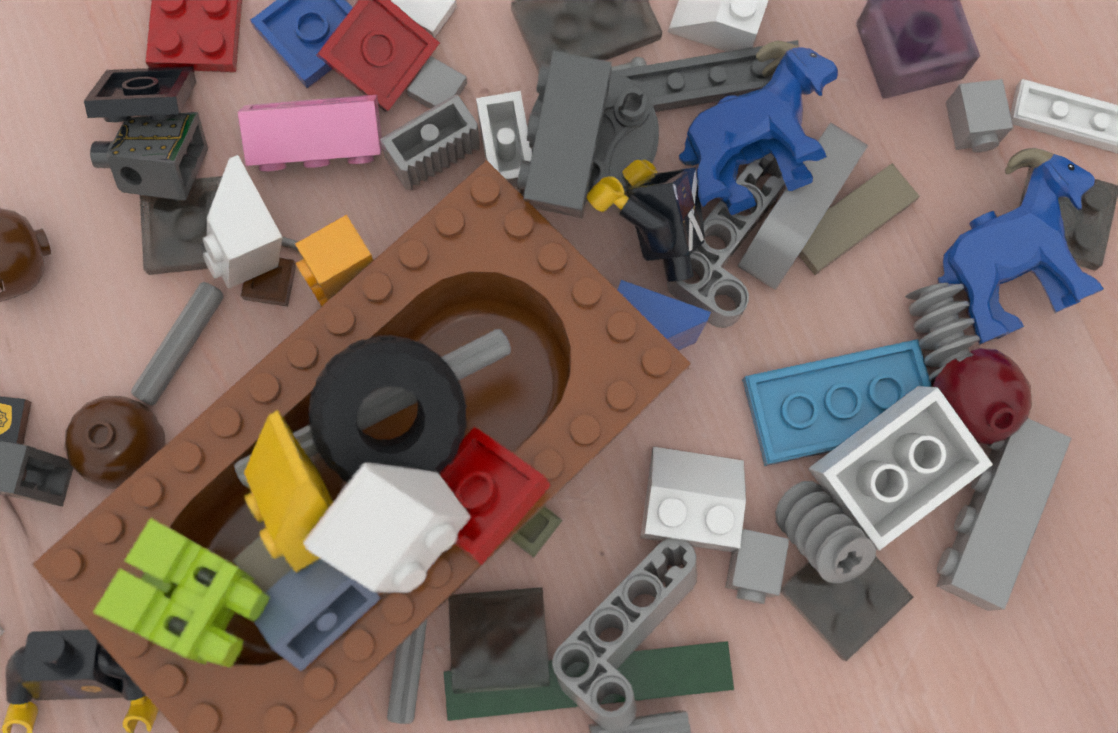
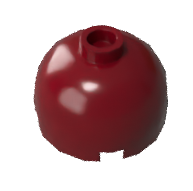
[933,348,1032,444]

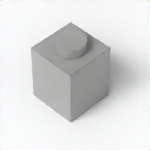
[946,79,1013,152]
[725,529,789,604]

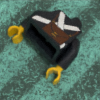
[587,160,705,282]

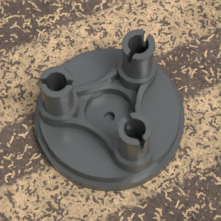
[528,70,659,201]

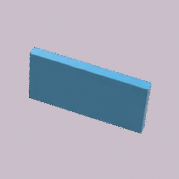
[742,339,932,466]

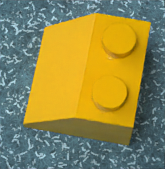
[244,410,334,572]

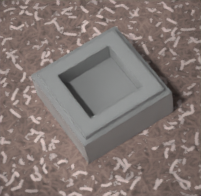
[407,56,467,109]

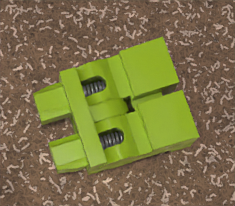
[93,518,270,668]

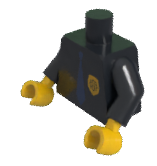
[1,630,159,733]

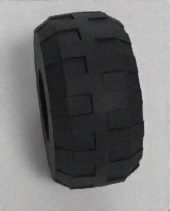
[309,335,467,484]

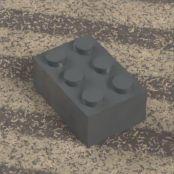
[517,50,612,218]

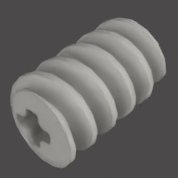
[905,283,980,382]
[775,481,876,583]

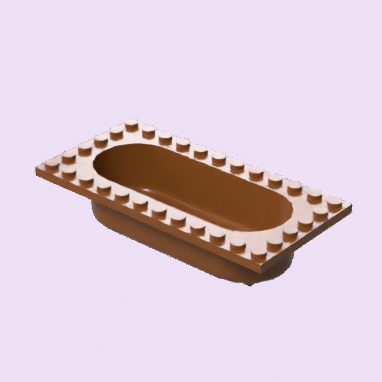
[32,160,691,733]

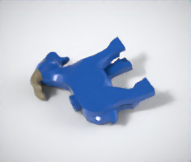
[679,41,838,215]
[938,148,1104,345]

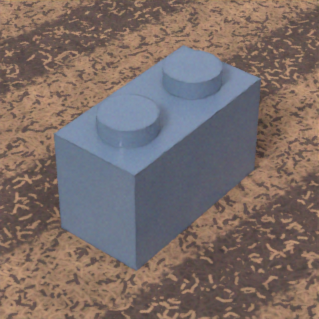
[254,558,381,671]

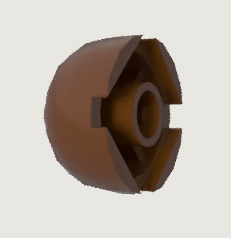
[0,208,51,302]
[64,396,165,489]

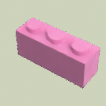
[237,95,383,171]

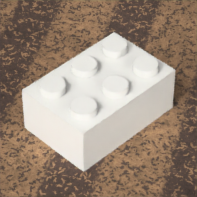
[808,386,993,551]

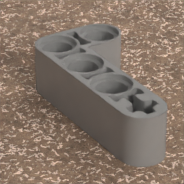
[738,123,868,290]
[667,153,785,328]
[552,539,698,732]

